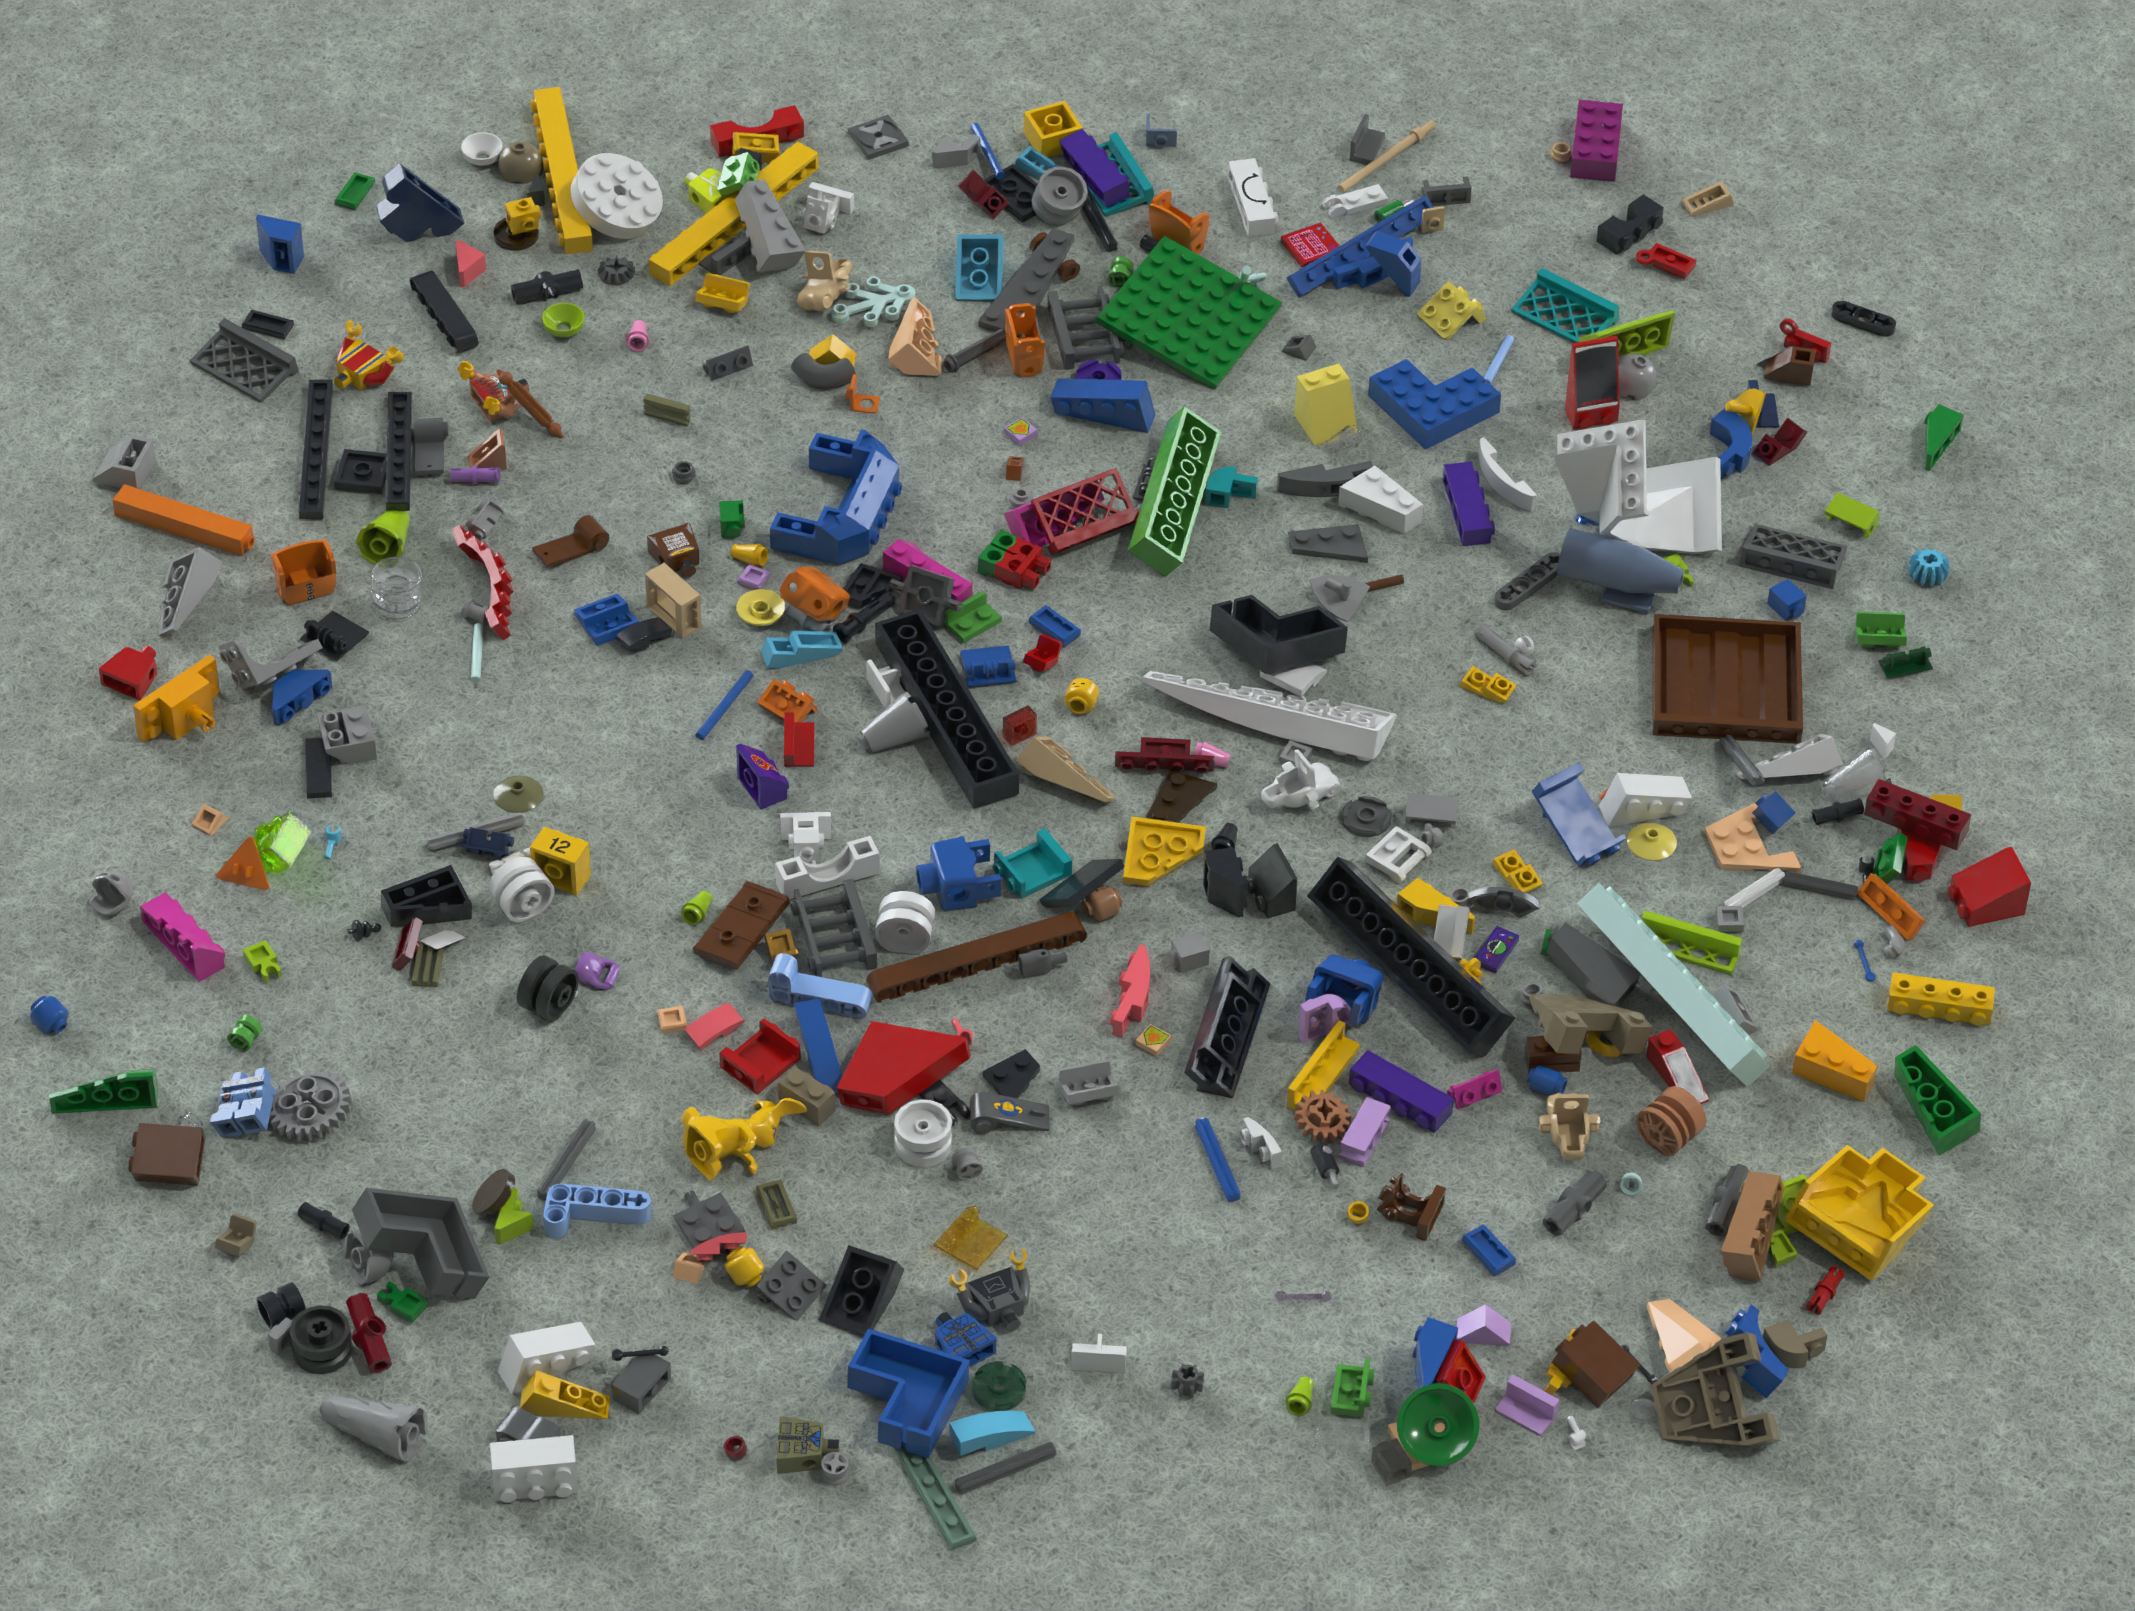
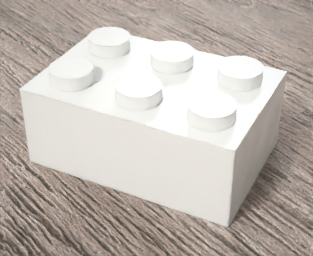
[490,1435,578,1503]

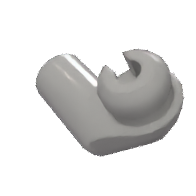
[1883,926,1905,959]

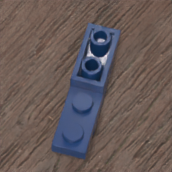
[1333,237,1413,289]

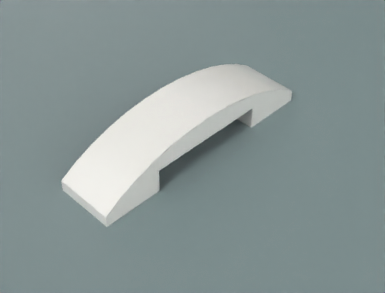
[1479,437,1537,512]

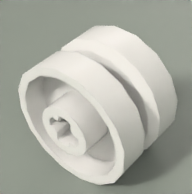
[488,857,555,923]
[875,891,935,954]
[894,1099,952,1168]

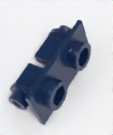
[460,827,515,858]

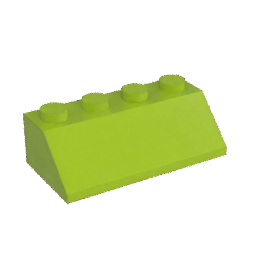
[1578,310,1675,358]

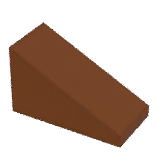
[1006,456,1024,481]

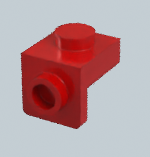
[1023,634,1062,672]

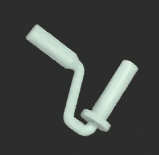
[1239,266,1267,289]

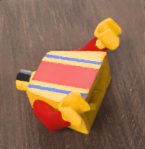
[334,320,404,391]

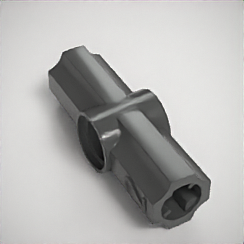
[1706,1164,1751,1237]
[1543,1170,1607,1236]

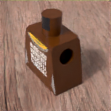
[647,523,700,577]

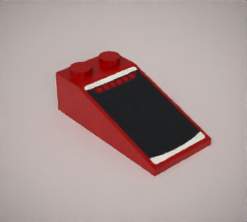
[1565,336,1620,429]

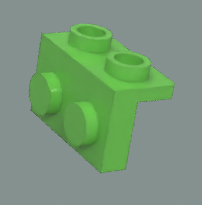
[718,152,760,196]
[1855,611,1907,648]
[1331,1358,1375,1418]

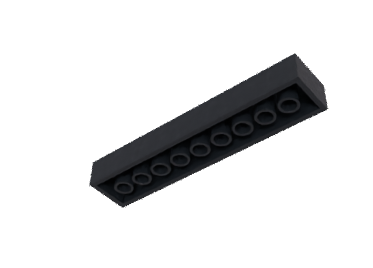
[875,609,1019,809]
[1307,856,1515,1057]

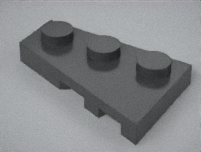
[1288,524,1368,563]

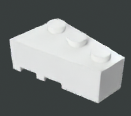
[1338,466,1423,534]
[1599,773,1692,827]
[498,1322,595,1394]

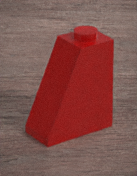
[1897,828,1943,882]

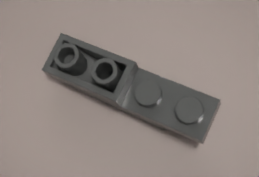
[1277,461,1373,497]

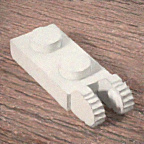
[1322,184,1388,218]

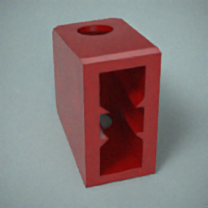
[99,646,157,701]

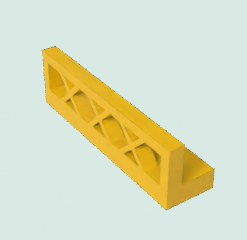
[1287,1020,1360,1110]

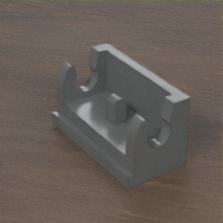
[1421,176,1472,206]

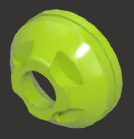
[542,303,585,338]

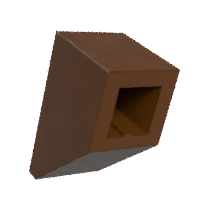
[1764,346,1816,386]

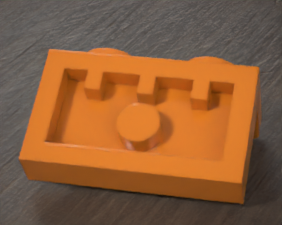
[757,679,818,722]

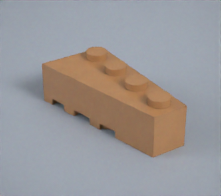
[1721,1172,1784,1281]

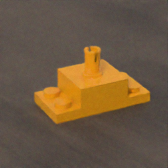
[133,654,220,743]

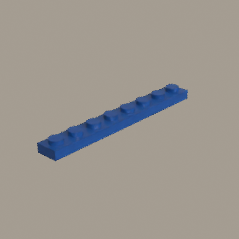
[1286,195,1433,297]

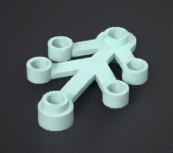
[831,276,916,327]

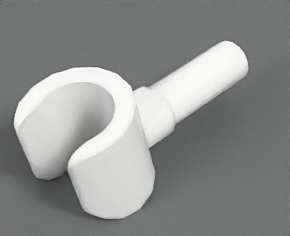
[1567,1416,1586,1450]

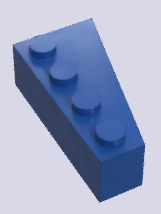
[1050,378,1156,433]

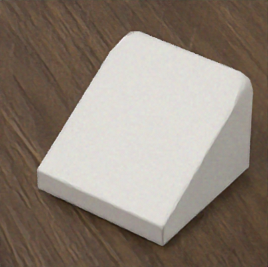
[1870,723,1896,759]

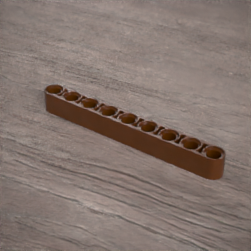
[866,912,1087,1003]

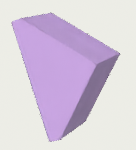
[1457,1304,1511,1346]

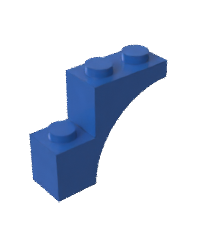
[1724,1304,1789,1398]

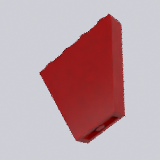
[837,1021,971,1114]

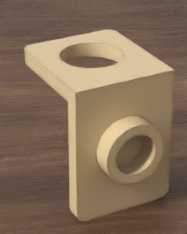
[1419,206,1445,233]

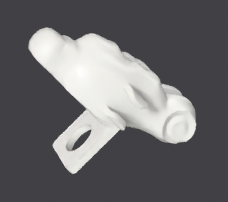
[1261,749,1341,810]

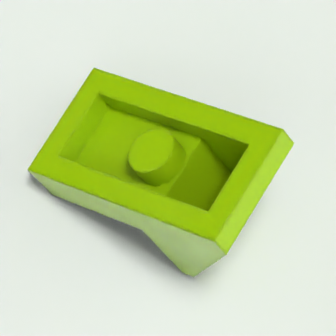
[494,1188,534,1244]

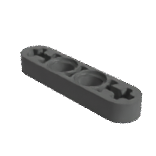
[1495,552,1560,610]

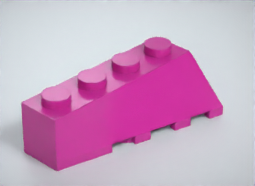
[1004,481,1105,547]
[883,539,972,610]
[140,892,225,982]

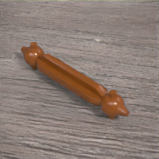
[496,369,564,439]

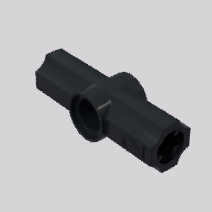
[511,269,583,304]

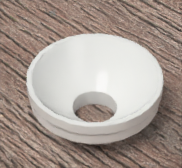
[461,132,503,166]

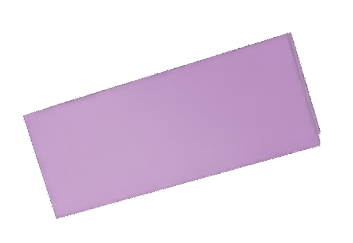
[1339,1097,1391,1167]

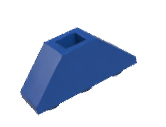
[1365,231,1421,297]
[272,669,332,726]

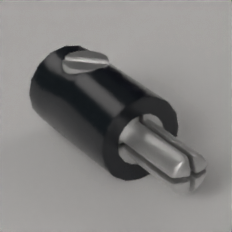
[1310,1143,1341,1189]

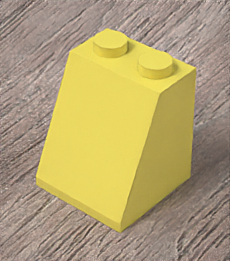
[1294,364,1357,446]

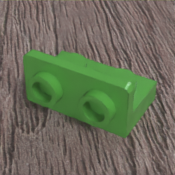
[945,591,1002,643]

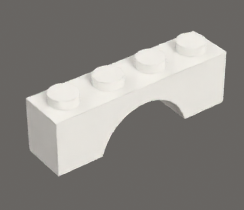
[775,836,880,899]

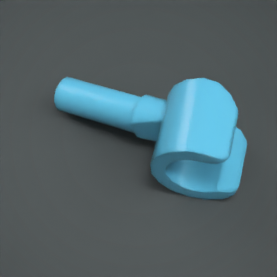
[324,826,341,859]

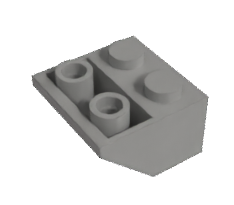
[93,435,156,489]
[316,705,377,764]

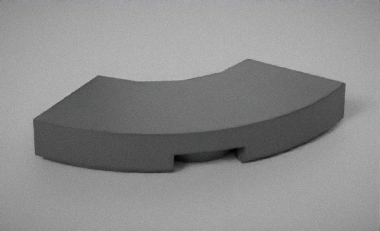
[1468,887,1540,918]

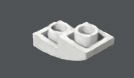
[1240,1117,1282,1169]

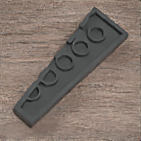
[978,228,1074,338]

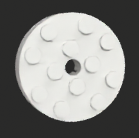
[571,153,663,239]

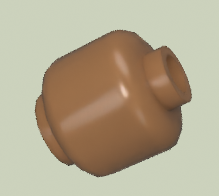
[1082,885,1122,922]

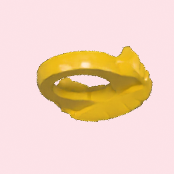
[1585,1031,1623,1058]

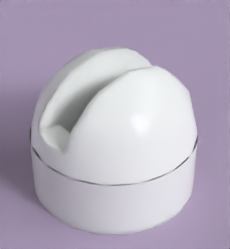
[1514,636,1534,656]

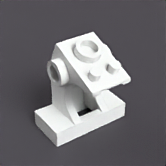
[801,182,854,233]
[780,812,831,864]

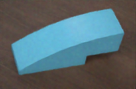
[761,631,843,668]
[949,1411,1035,1456]

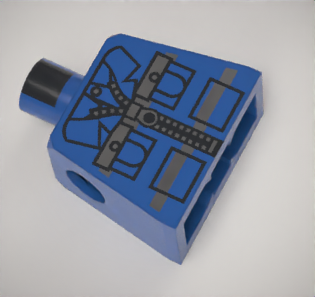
[935,1312,997,1367]

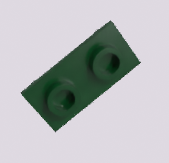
[1878,646,1933,679]

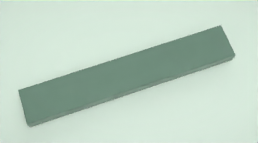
[892,1446,977,1551]

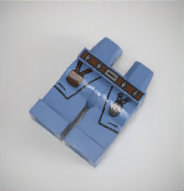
[210,1068,276,1137]

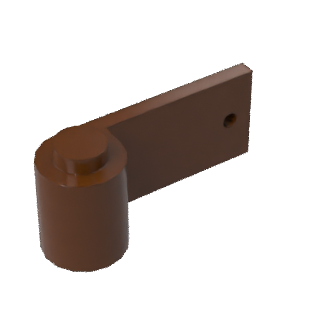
[532,515,610,568]

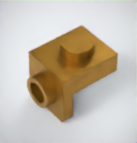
[764,928,799,965]

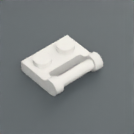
[1365,826,1432,884]

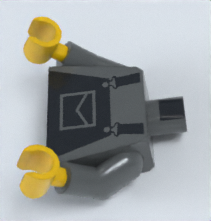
[948,1248,1031,1331]

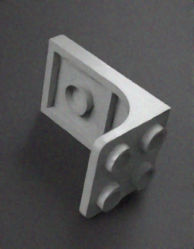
[219,639,323,689]

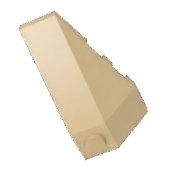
[1017,737,1116,802]

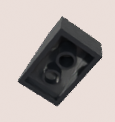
[819,1245,905,1336]

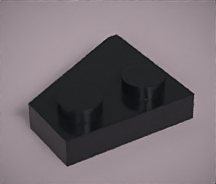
[843,563,903,608]
[983,1049,1040,1099]

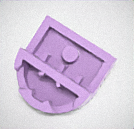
[1298,994,1352,1044]

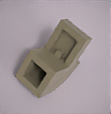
[1763,1320,1828,1368]

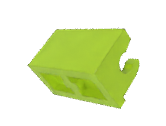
[1824,492,1879,538]

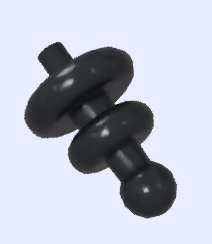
[347,920,381,941]

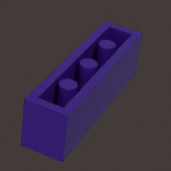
[1059,129,1130,209]
[1442,461,1495,546]
[1349,1050,1454,1133]

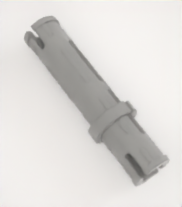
[1474,624,1536,676]

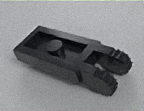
[918,1080,970,1126]

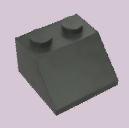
[1248,843,1298,919]

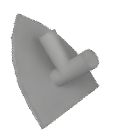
[1309,575,1370,622]

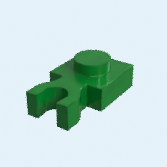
[377,1281,429,1323]

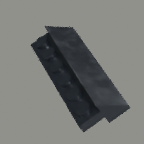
[1184,956,1271,1098]

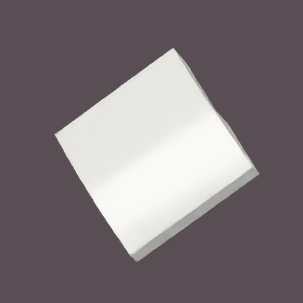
[1260,663,1327,697]

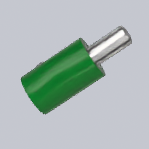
[1374,199,1414,223]

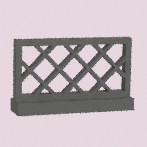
[190,318,299,402]
[1740,524,1848,589]

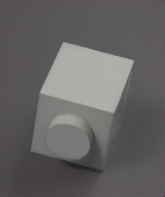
[1168,932,1210,973]

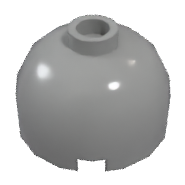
[1619,353,1657,400]
[344,1230,394,1284]

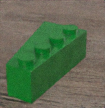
[1894,1045,1981,1155]

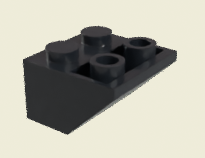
[1203,847,1248,917]

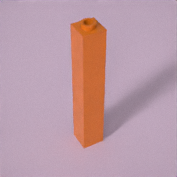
[113,484,255,556]

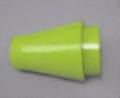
[681,890,713,925]
[1285,1377,1314,1416]

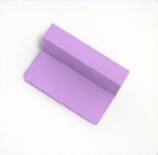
[1495,1375,1560,1435]

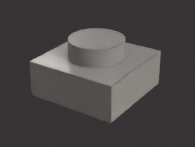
[1279,740,1312,767]
[1715,906,1744,932]
[268,1318,292,1355]

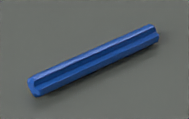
[1195,1117,1241,1202]

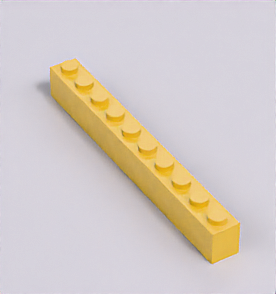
[530,87,593,255]
[649,142,819,287]

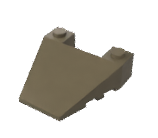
[1529,994,1653,1053]
[1650,1332,1781,1447]

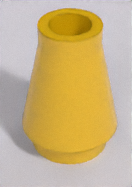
[731,544,768,567]

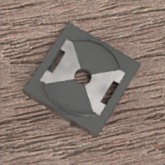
[848,115,909,160]

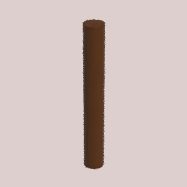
[1365,574,1404,592]

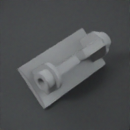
[465,493,504,540]

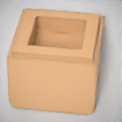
[191,803,229,836]
[673,1252,708,1284]

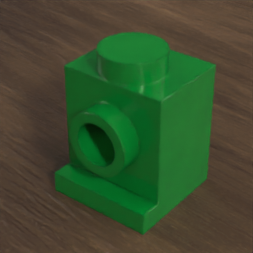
[719,500,745,538]

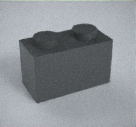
[611,1349,671,1414]

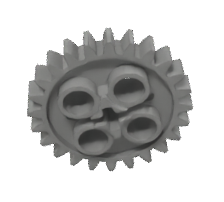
[269,1068,352,1142]

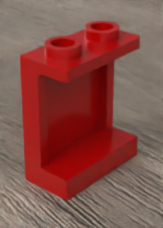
[719,1018,801,1095]

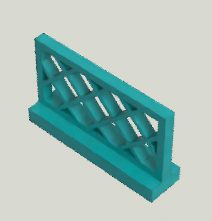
[1086,131,1155,217]
[1511,268,1619,343]

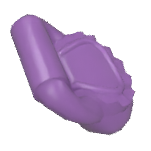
[574,951,620,990]

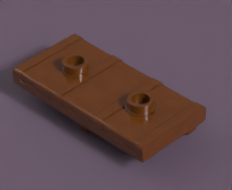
[693,881,790,970]

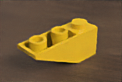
[1397,877,1476,934]
[520,1370,610,1419]

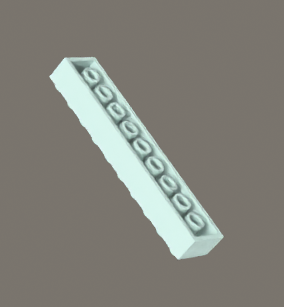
[1577,883,1770,1086]

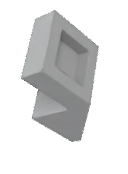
[931,134,981,169]

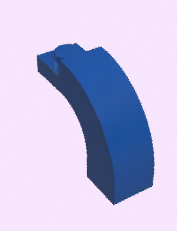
[1710,408,1752,479]

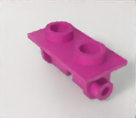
[1447,1069,1502,1110]

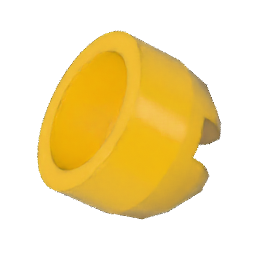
[1348,1201,1369,1225]

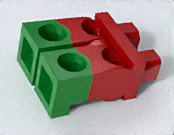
[977,529,1052,589]

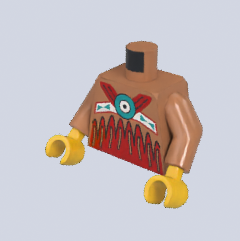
[457,361,529,423]

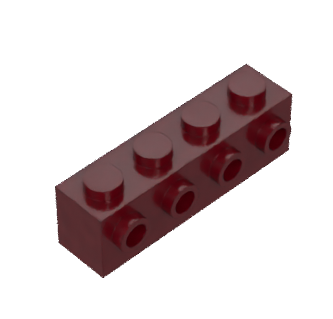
[1864,779,1972,851]

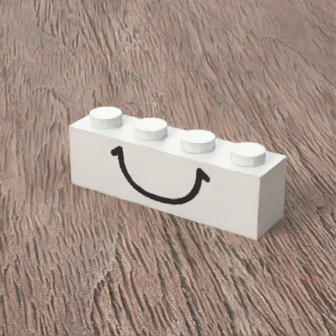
[1228,158,1279,237]

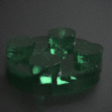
[972,1361,1026,1412]

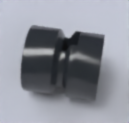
[256,1282,306,1329]

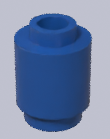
[1527,1065,1568,1096]

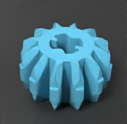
[1908,547,1950,587]

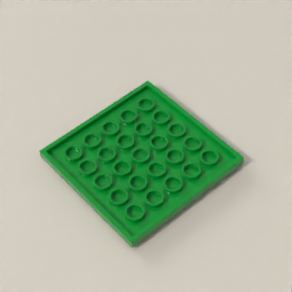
[1095,236,1283,389]

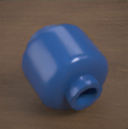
[30,996,69,1034]

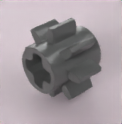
[1171,1364,1204,1398]

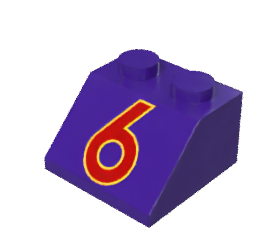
[736,743,789,810]

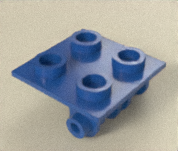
[961,645,1016,687]

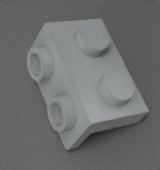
[1059,1059,1119,1105]

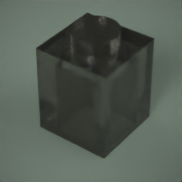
[1371,1438,1412,1487]

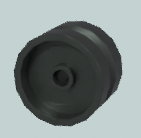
[516,955,579,1021]
[290,1305,352,1375]

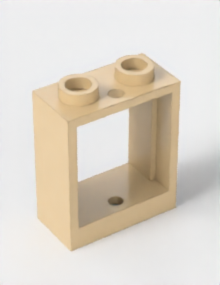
[645,563,702,639]

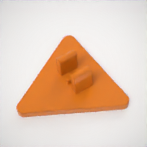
[216,836,270,890]

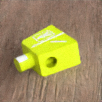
[685,168,732,214]

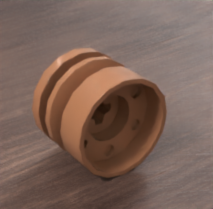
[1636,1086,1707,1156]

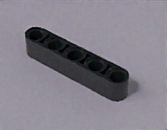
[410,270,479,353]

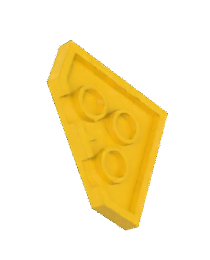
[1122,816,1206,886]

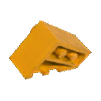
[1792,1020,1877,1102]

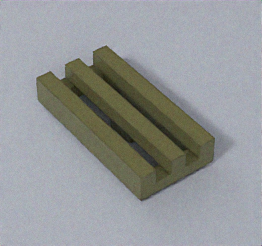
[643,393,691,426]
[412,942,445,987]
[756,1180,797,1230]

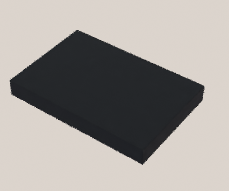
[984,164,1038,223]
[1039,859,1125,907]

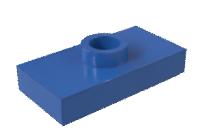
[1029,605,1081,648]
[1462,1224,1516,1276]

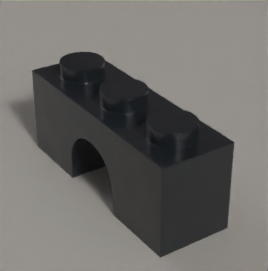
[1596,194,1664,255]

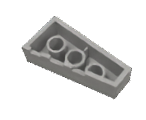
[735,180,806,272]

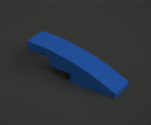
[794,998,842,1096]

